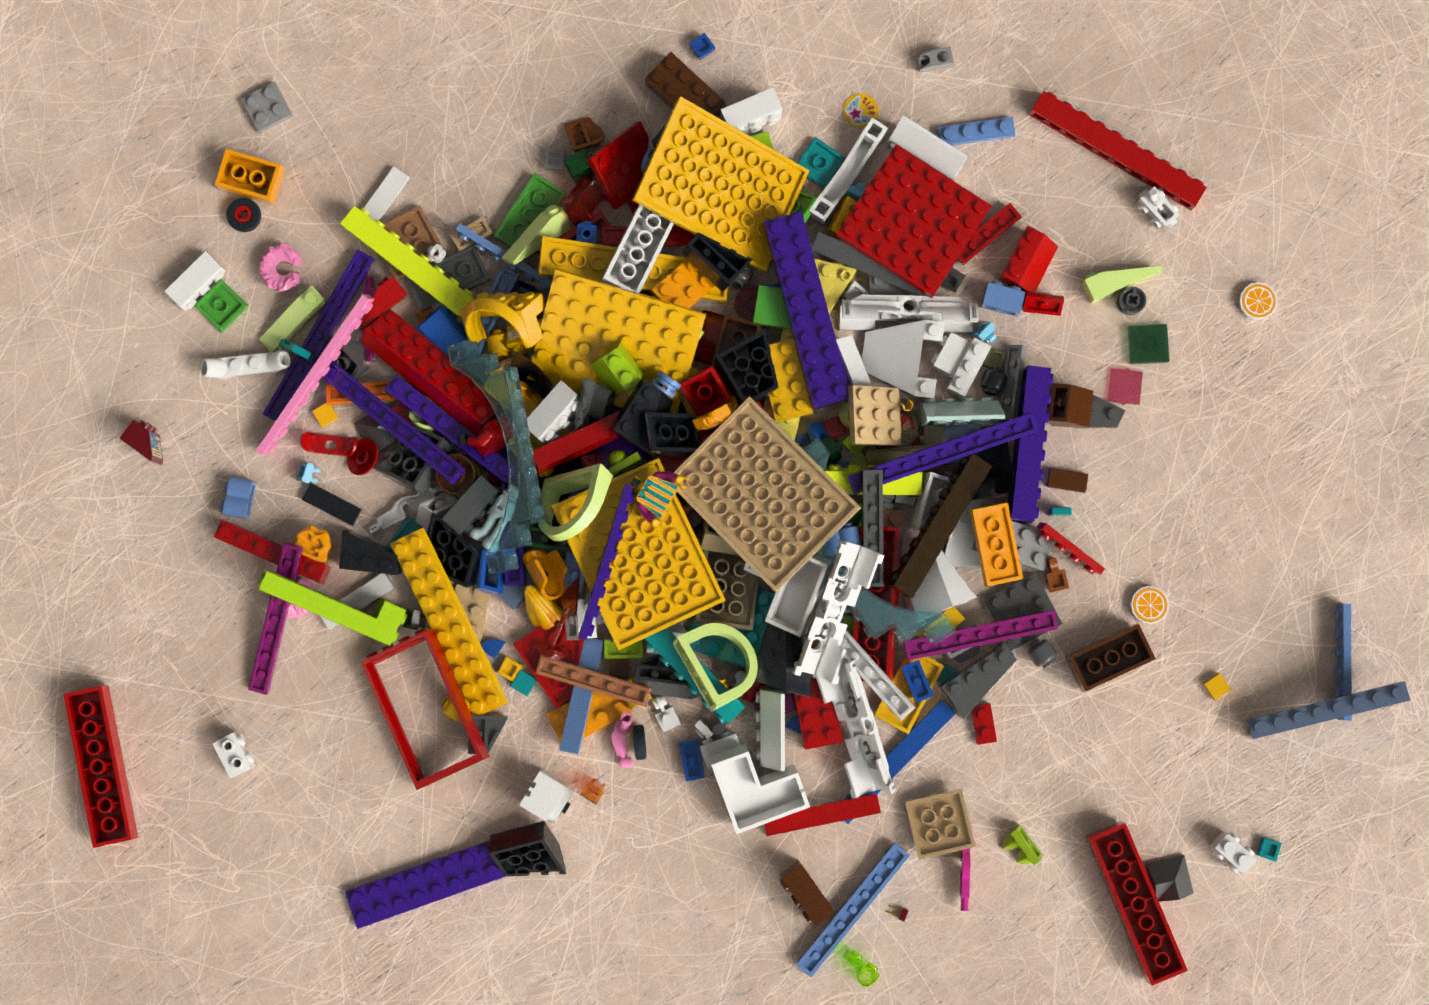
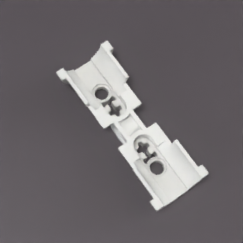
[839,294,979,334]
[792,540,884,684]
[812,658,896,798]

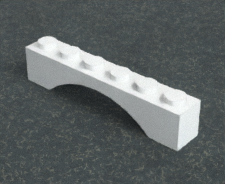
[809,117,888,226]

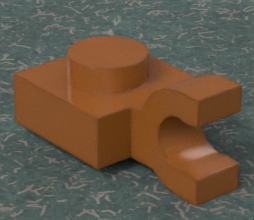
[1045,557,1069,593]

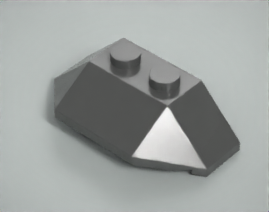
[634,654,714,699]

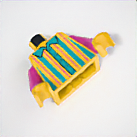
[630,471,689,532]

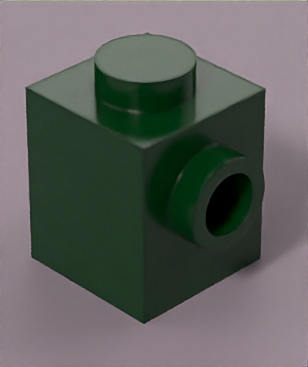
[811,435,843,468]

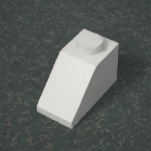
[416,492,458,530]

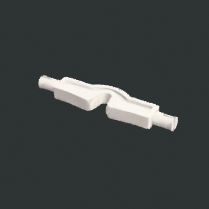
[368,485,443,534]

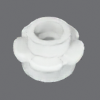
[427,244,446,263]

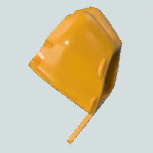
[292,525,331,563]

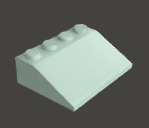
[920,397,1005,428]

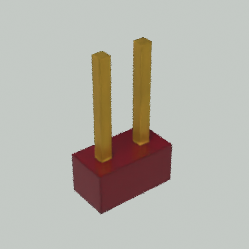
[886,905,909,922]

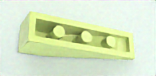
[502,205,572,265]
[1081,266,1163,303]
[259,286,327,352]

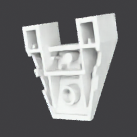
[862,320,945,399]

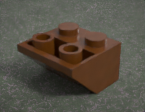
[1048,383,1094,429]

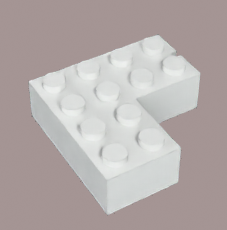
[743,554,834,637]
[709,743,810,834]

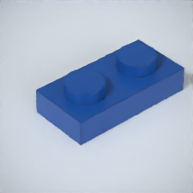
[901,660,934,703]
[679,739,705,781]

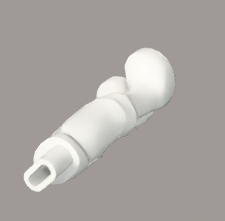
[468,484,523,553]

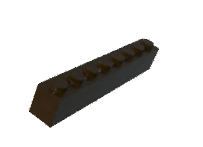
[888,453,992,598]

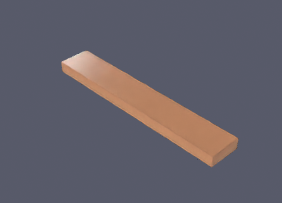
[536,654,652,707]

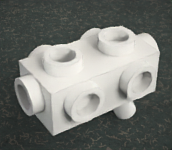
[1137,186,1180,230]

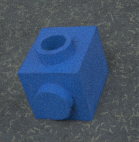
[577,221,597,244]

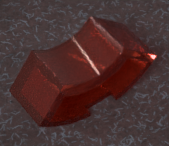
[563,174,606,227]
[693,310,725,365]

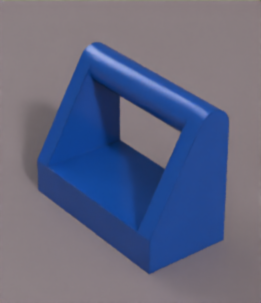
[476,550,505,594]

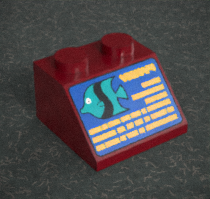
[120,420,163,465]

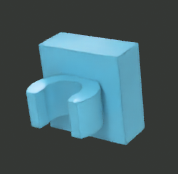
[844,182,865,202]
[971,321,997,343]
[296,462,320,483]

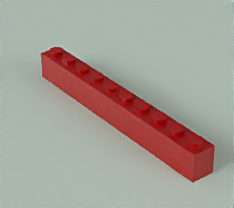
[1029,91,1207,210]

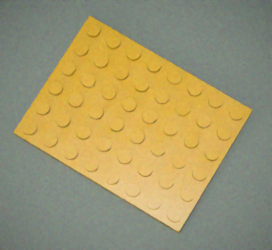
[632,96,810,272]
[527,268,706,413]
[551,458,725,650]

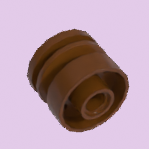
[436,454,482,494]

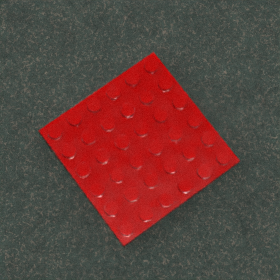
[835,144,992,298]

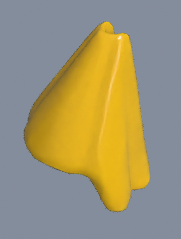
[524,585,564,630]

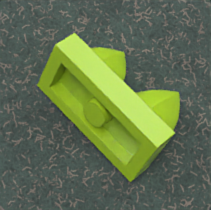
[1002,824,1043,866]

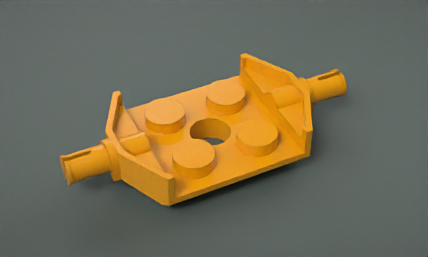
[692,395,738,430]

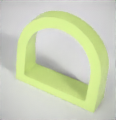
[537,463,613,541]
[672,623,758,712]

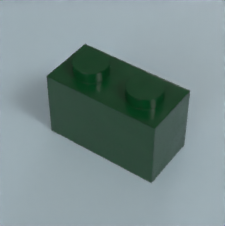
[564,149,595,185]

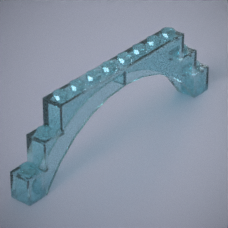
[447,341,546,574]
[803,438,956,645]

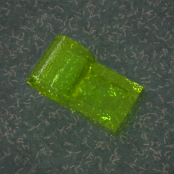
[843,949,880,987]

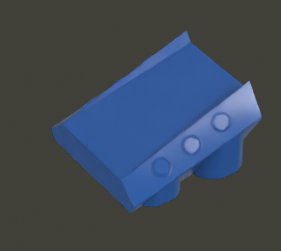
[415,304,467,355]

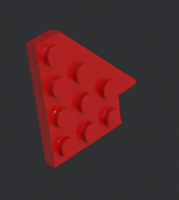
[587,121,649,214]
[513,616,584,708]

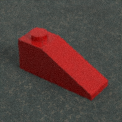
[359,276,407,332]

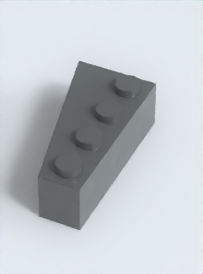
[938,643,1017,719]

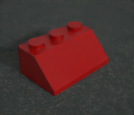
[999,225,1058,294]

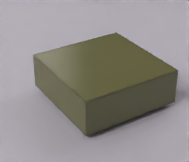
[982,348,1007,369]

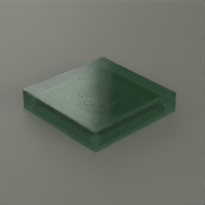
[1128,324,1170,365]

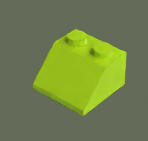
[590,342,644,394]

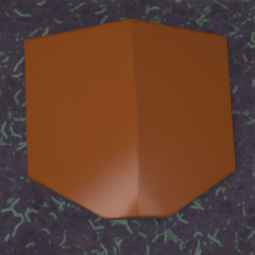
[564,117,605,152]

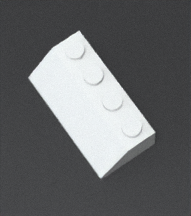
[888,115,968,180]
[756,685,785,771]

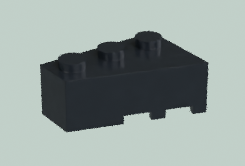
[680,232,753,292]
[339,529,402,575]

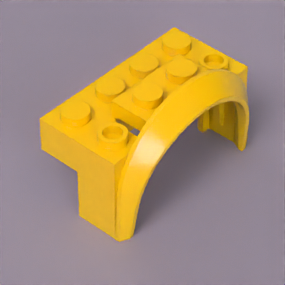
[459,292,546,348]

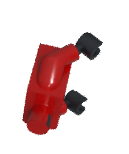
[456,414,517,457]

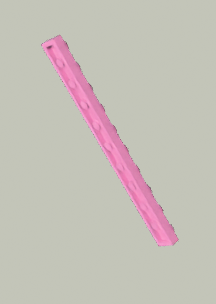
[256,294,374,455]

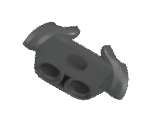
[571,378,615,432]

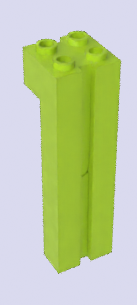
[256,568,407,646]

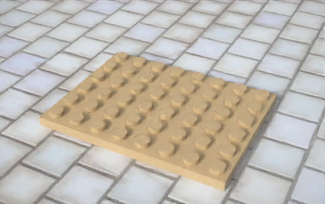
[674,396,861,592]

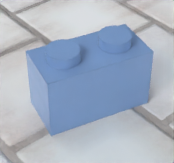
[980,281,1025,317]

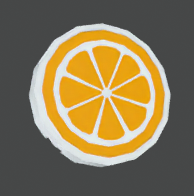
[1238,282,1278,321]
[1130,586,1169,624]

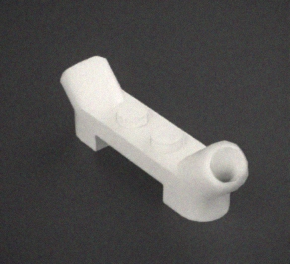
[201,350,291,379]

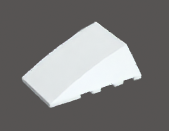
[901,543,977,628]

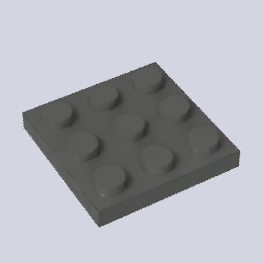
[984,573,1062,651]

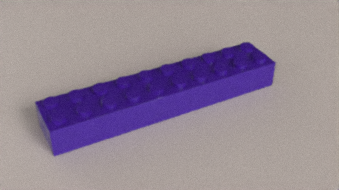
[763,212,849,410]

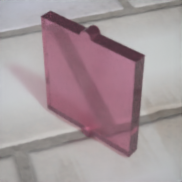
[1108,368,1143,405]

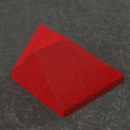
[680,366,731,417]

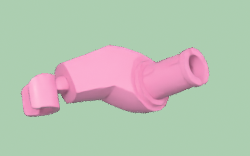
[611,712,633,768]

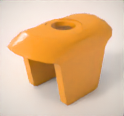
[523,548,567,600]

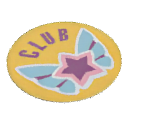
[843,93,879,128]

